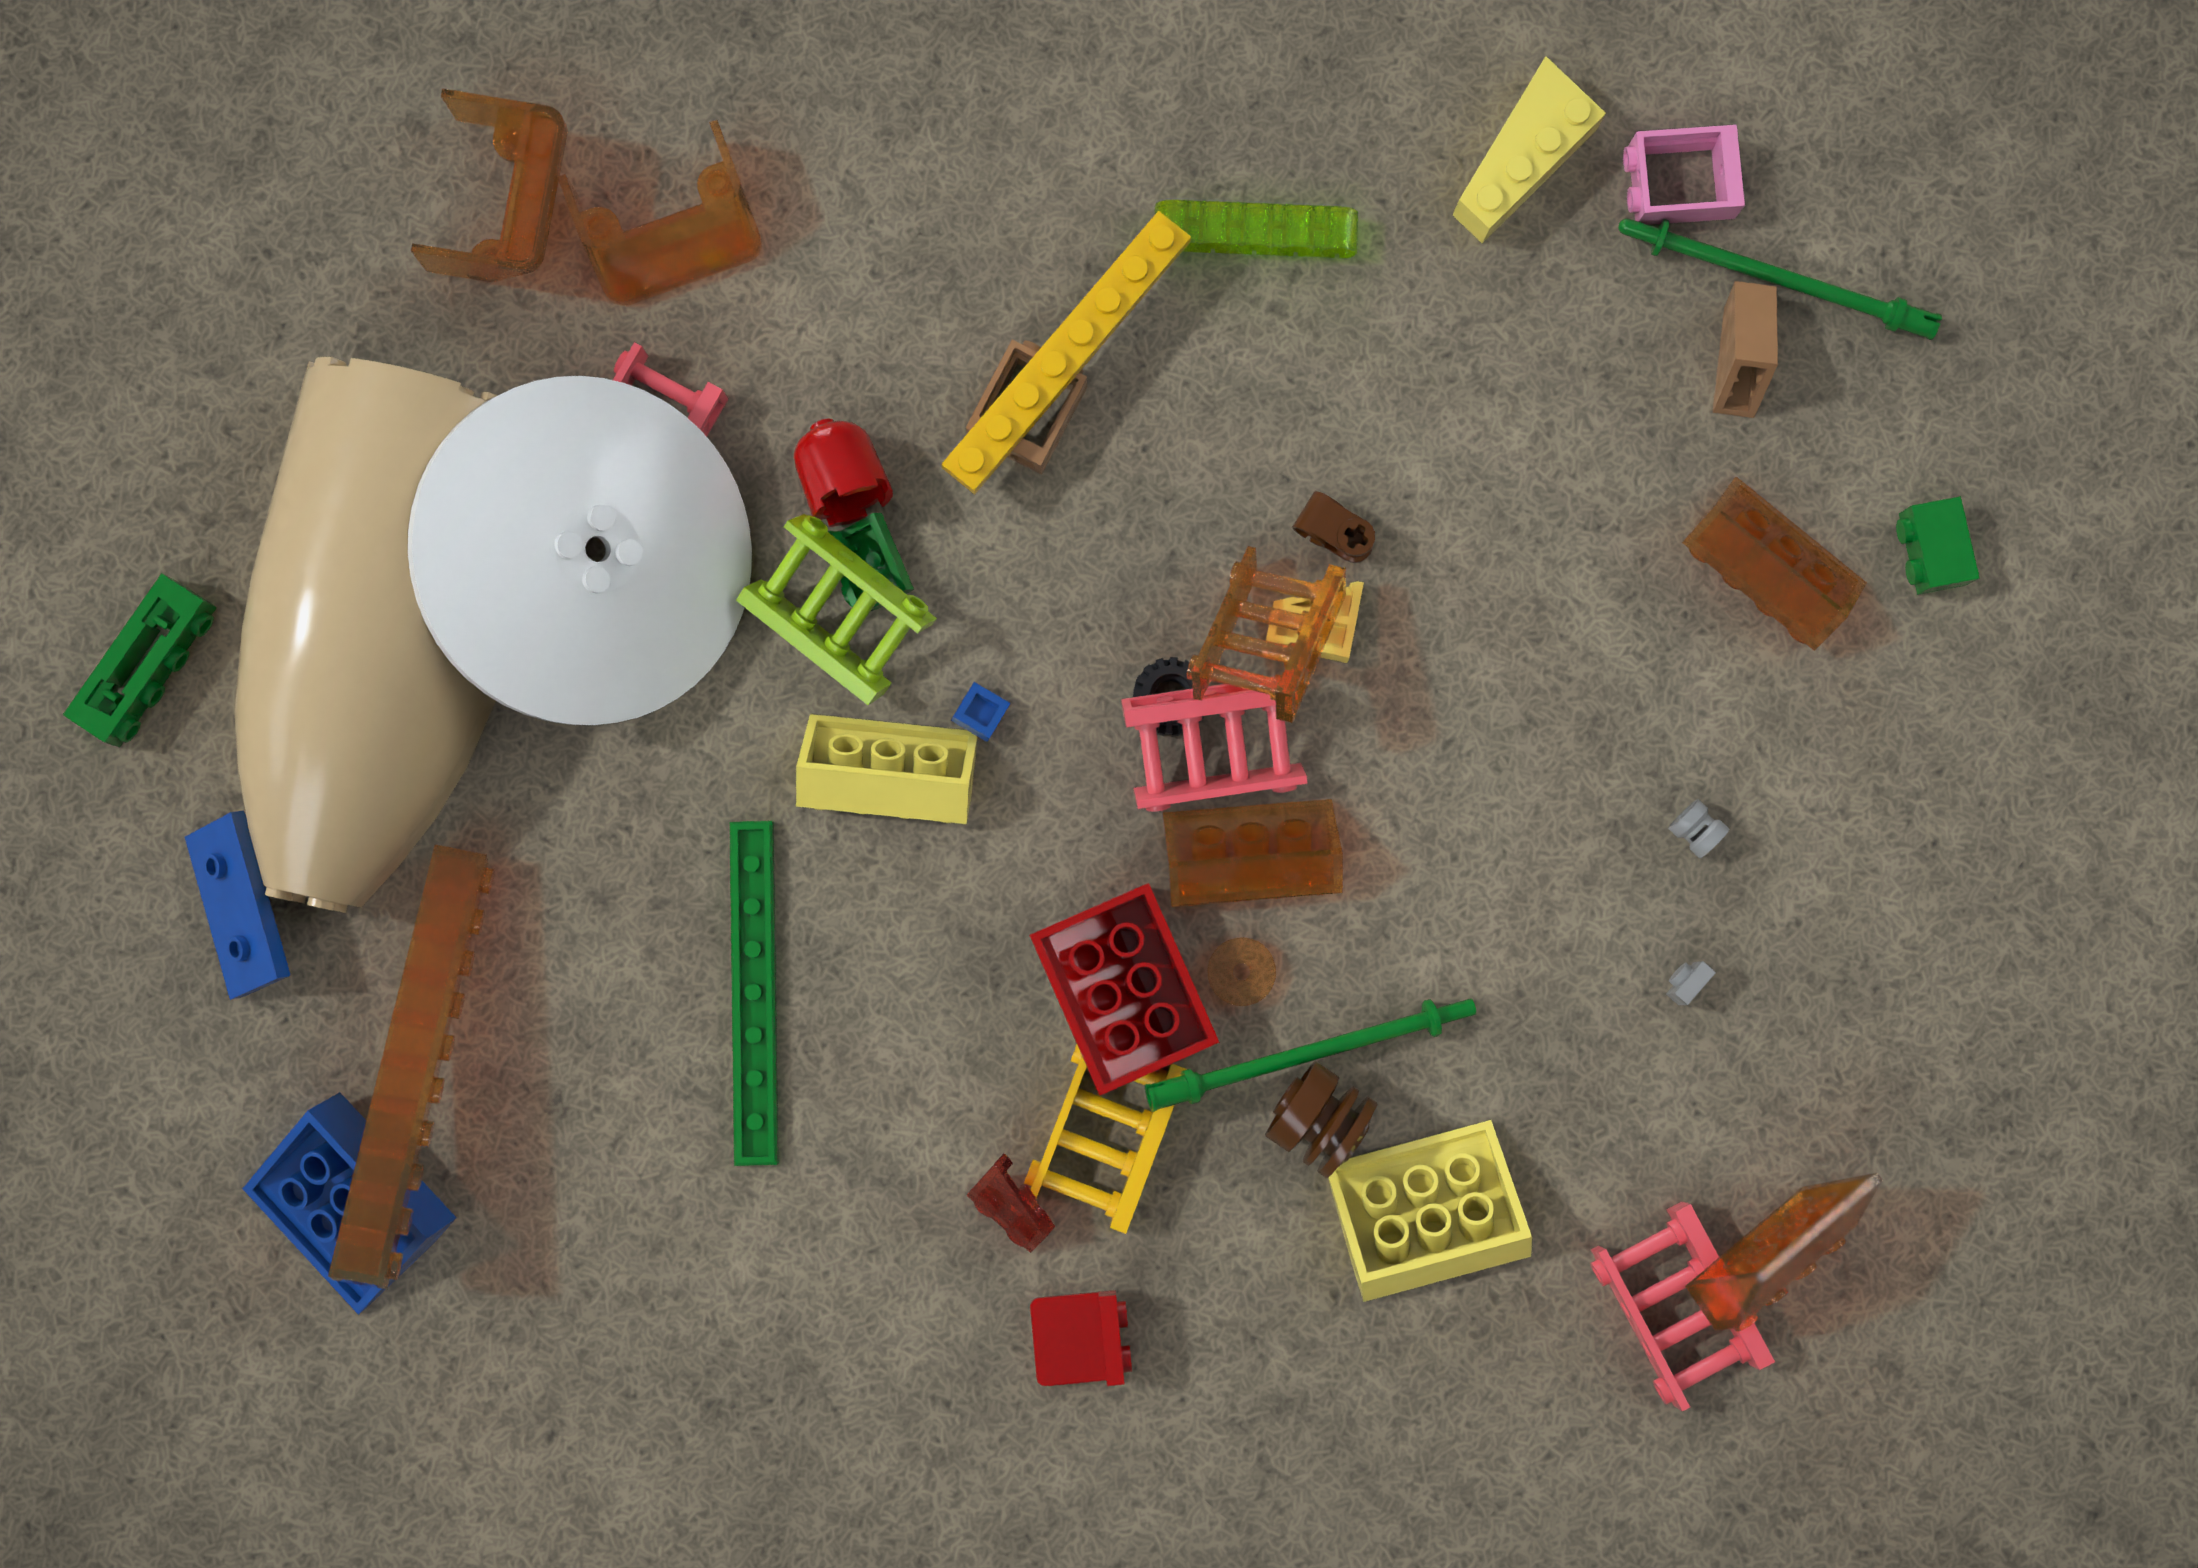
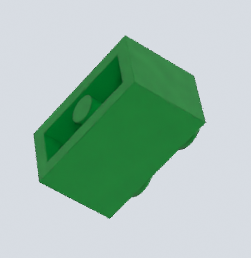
[1896,496,1980,595]

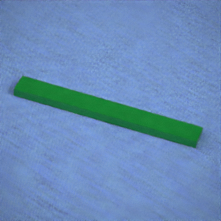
[730,821,779,1166]

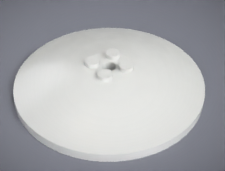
[408,376,752,725]

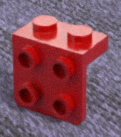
[1030,1290,1132,1386]

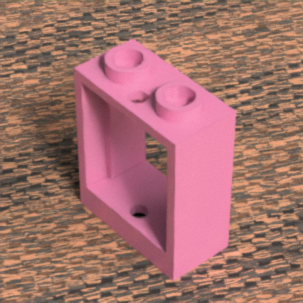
[1623,125,1745,225]

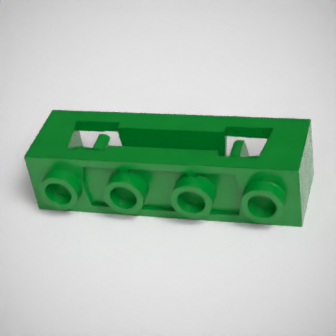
[63,573,217,747]

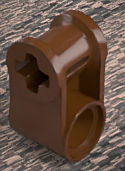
[1292,491,1375,563]

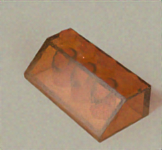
[1682,477,1867,651]
[1163,799,1343,907]

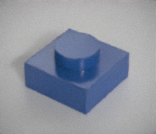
[951,682,1010,742]

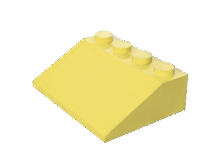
[1328,1120,1532,1302]

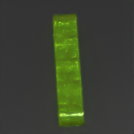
[1154,200,1358,258]

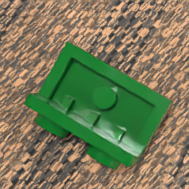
[828,513,914,611]

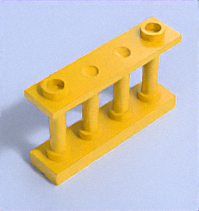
[1024,1045,1187,1234]

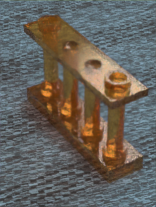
[1187,546,1346,723]

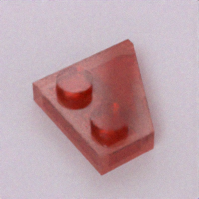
[967,1153,1055,1253]

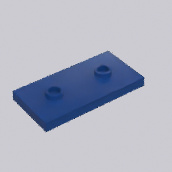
[185,810,290,1000]

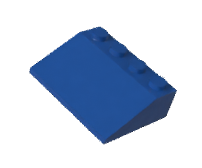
[242,1092,456,1315]

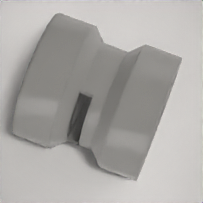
[1668,799,1730,859]

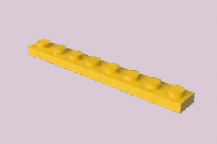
[941,211,1191,495]

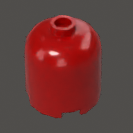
[794,418,893,527]

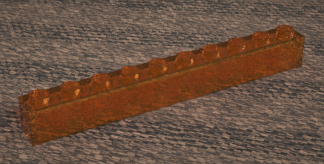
[328,844,495,1289]

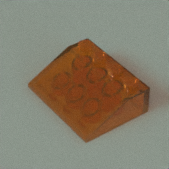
[1685,1173,1882,1332]

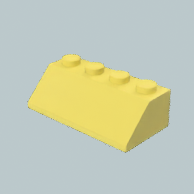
[796,714,978,824]

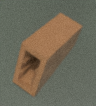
[1713,281,1778,418]

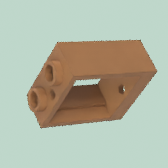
[966,339,1087,475]

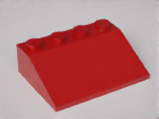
[1029,883,1220,1096]

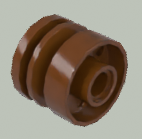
[1265,1060,1377,1178]

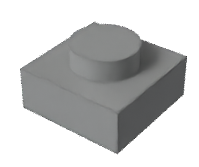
[1666,961,1716,1005]

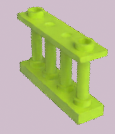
[736,513,937,705]

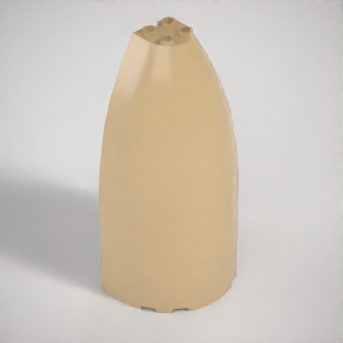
[234,357,498,913]

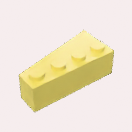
[1453,56,1606,243]

